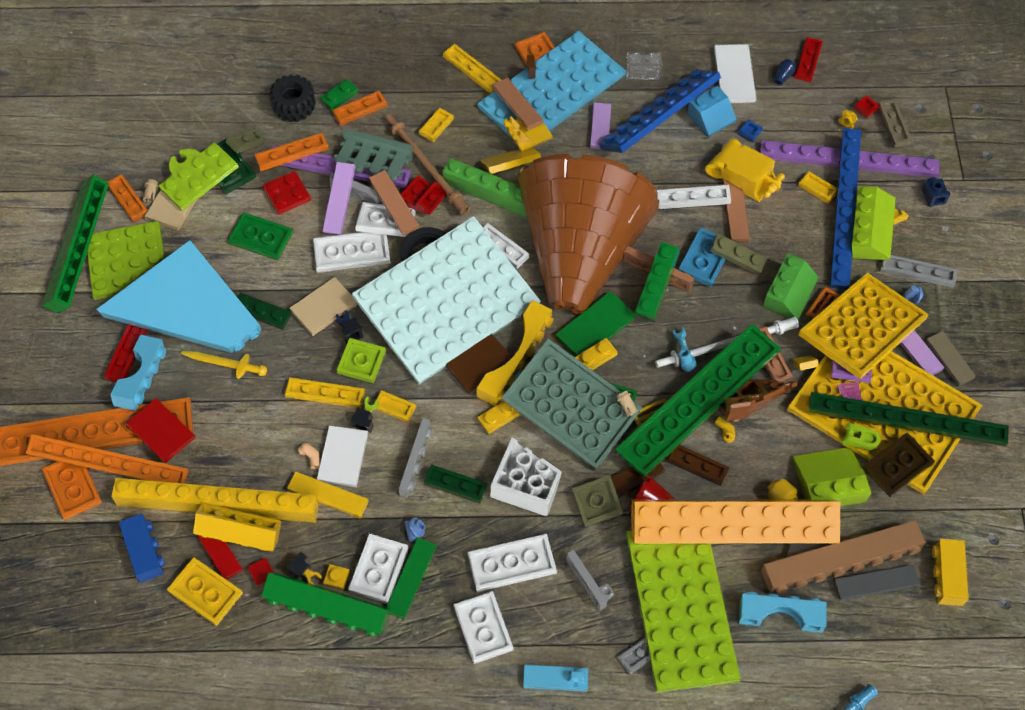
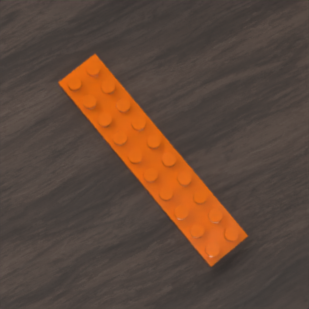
[0,397,194,466]

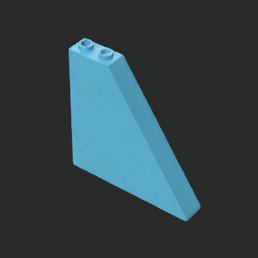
[97,241,262,353]

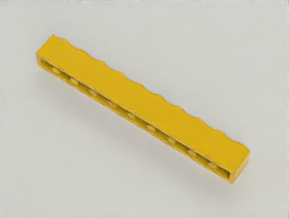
[111,478,319,523]

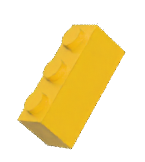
[932,539,969,606]

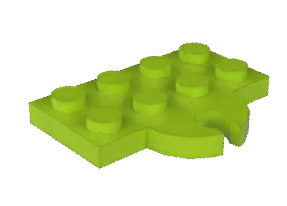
[159,142,238,211]

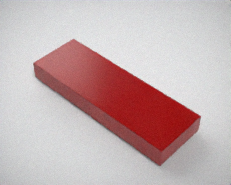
[794,37,823,83]
[196,534,243,580]

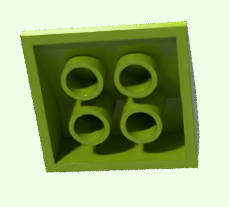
[793,448,871,507]

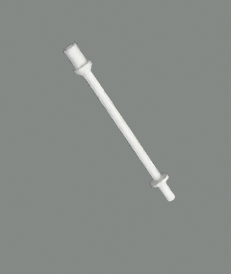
[655,316,799,368]

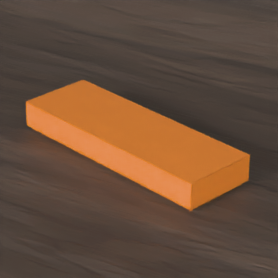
[332,91,387,126]
[107,174,148,223]

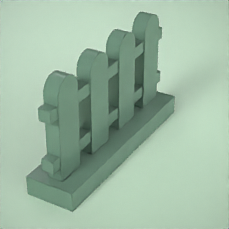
[334,129,413,181]

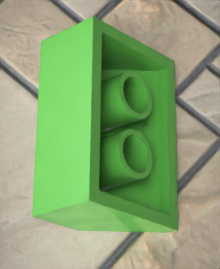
[763,253,819,320]

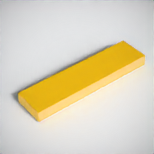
[443,44,501,94]
[285,377,365,408]
[287,471,369,519]

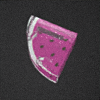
[838,382,862,400]

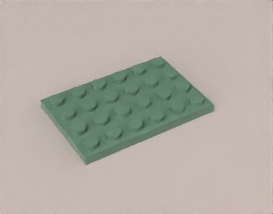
[501,338,643,470]

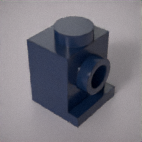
[922,177,951,207]

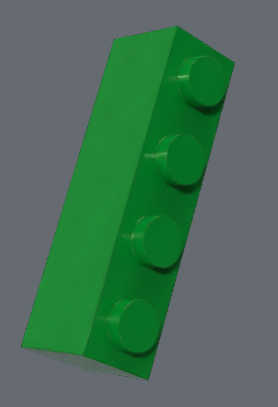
[635,242,680,322]

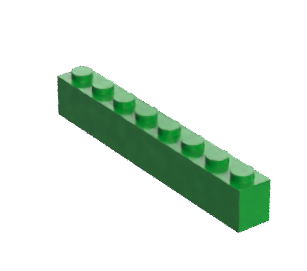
[42,174,109,314]

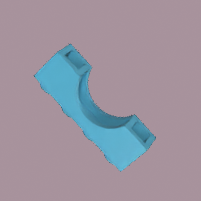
[110,335,166,411]
[739,592,827,633]

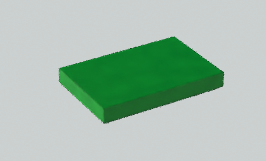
[227,212,294,261]

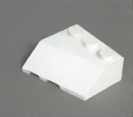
[490,437,562,516]

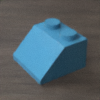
[687,85,736,137]

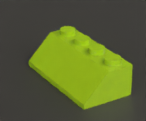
[852,186,896,260]

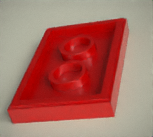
[126,398,196,464]

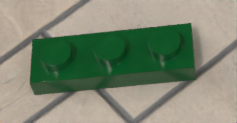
[237,292,291,330]
[424,464,487,504]

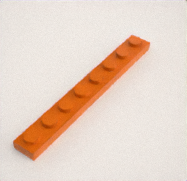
[26,434,189,484]

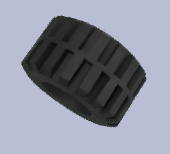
[269,74,316,122]

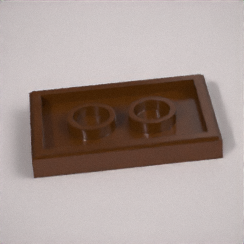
[446,333,513,394]

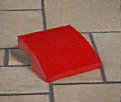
[400,175,448,215]

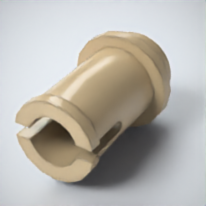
[143,179,159,204]
[617,390,638,417]

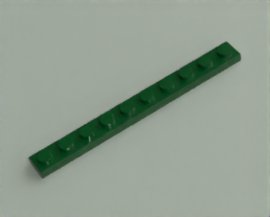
[808,392,1009,446]

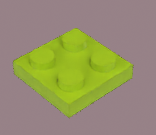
[337,338,386,384]

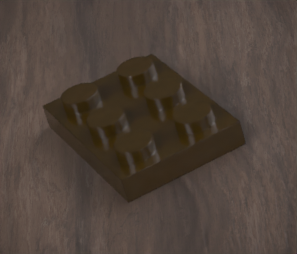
[862,432,935,497]

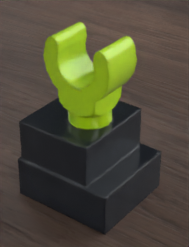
[351,396,379,433]

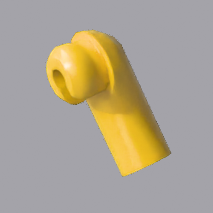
[714,416,735,443]

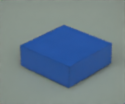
[738,119,763,143]

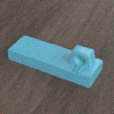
[523,665,588,691]

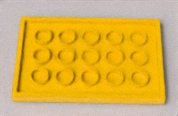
[799,272,928,379]

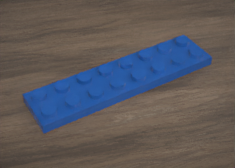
[598,69,721,153]

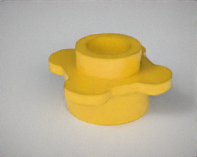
[838,110,858,129]

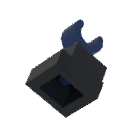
[336,310,363,345]

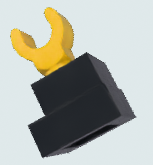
[285,552,322,585]

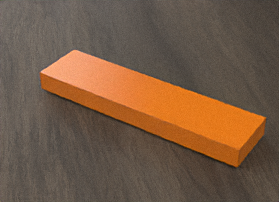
[254,133,329,171]

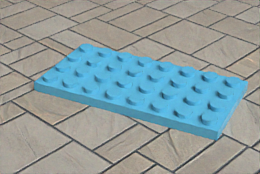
[478,31,626,139]

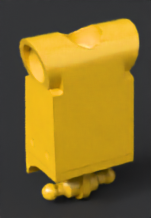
[705,137,785,202]

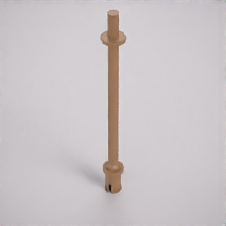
[385,114,470,215]

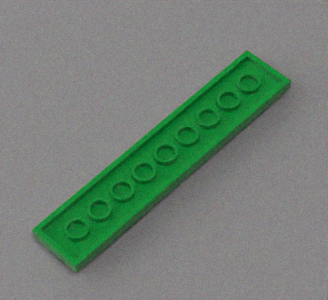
[616,324,781,478]

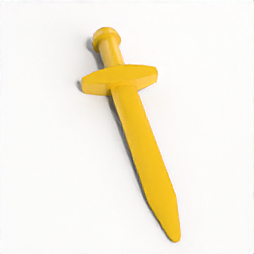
[181,351,267,379]

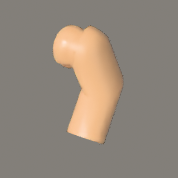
[298,443,320,470]

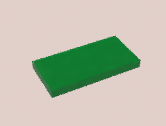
[556,291,637,357]

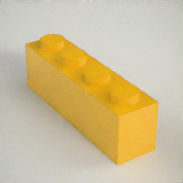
[193,503,281,552]

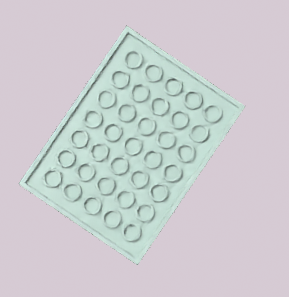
[352,216,541,385]

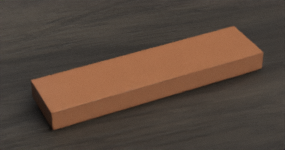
[493,78,543,130]
[369,170,419,236]
[723,179,750,243]

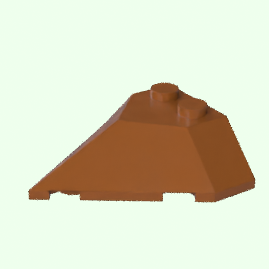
[718,379,797,422]

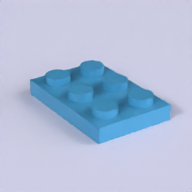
[678,227,726,287]

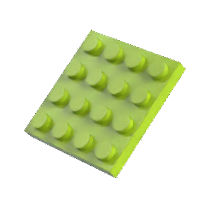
[87,221,165,300]

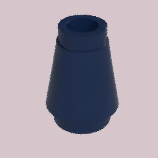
[773,59,796,85]

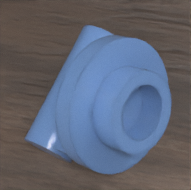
[901,285,923,304]
[404,517,425,542]

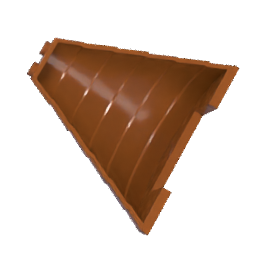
[517,154,660,314]

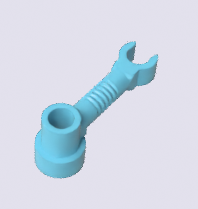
[673,326,697,372]

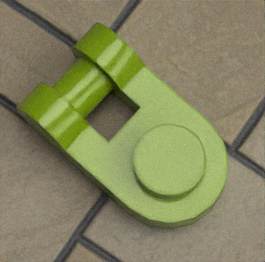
[842,423,880,450]

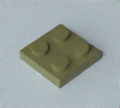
[572,475,624,527]

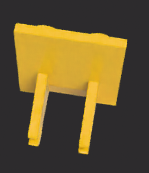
[503,116,553,152]

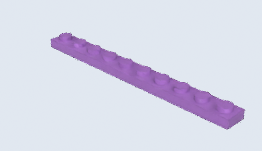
[760,140,939,178]

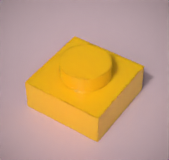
[323,564,350,591]

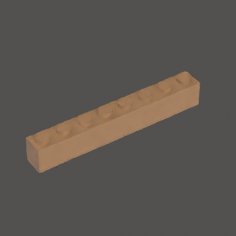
[761,520,926,594]

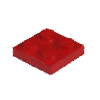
[263,171,311,215]

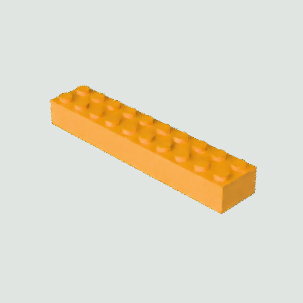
[631,499,840,543]

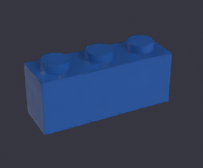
[119,513,165,583]

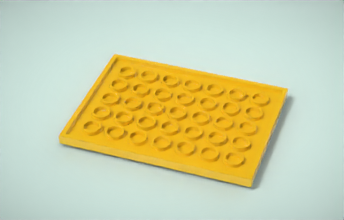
[787,351,982,495]

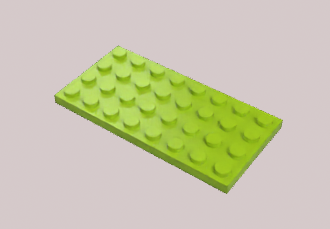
[626,531,741,693]

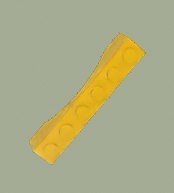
[477,300,554,406]

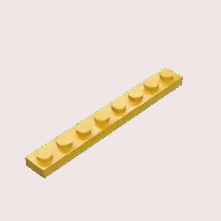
[478,338,618,435]

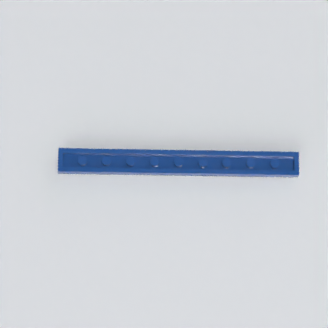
[830,128,861,290]

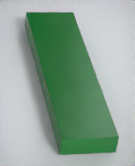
[387,538,437,620]

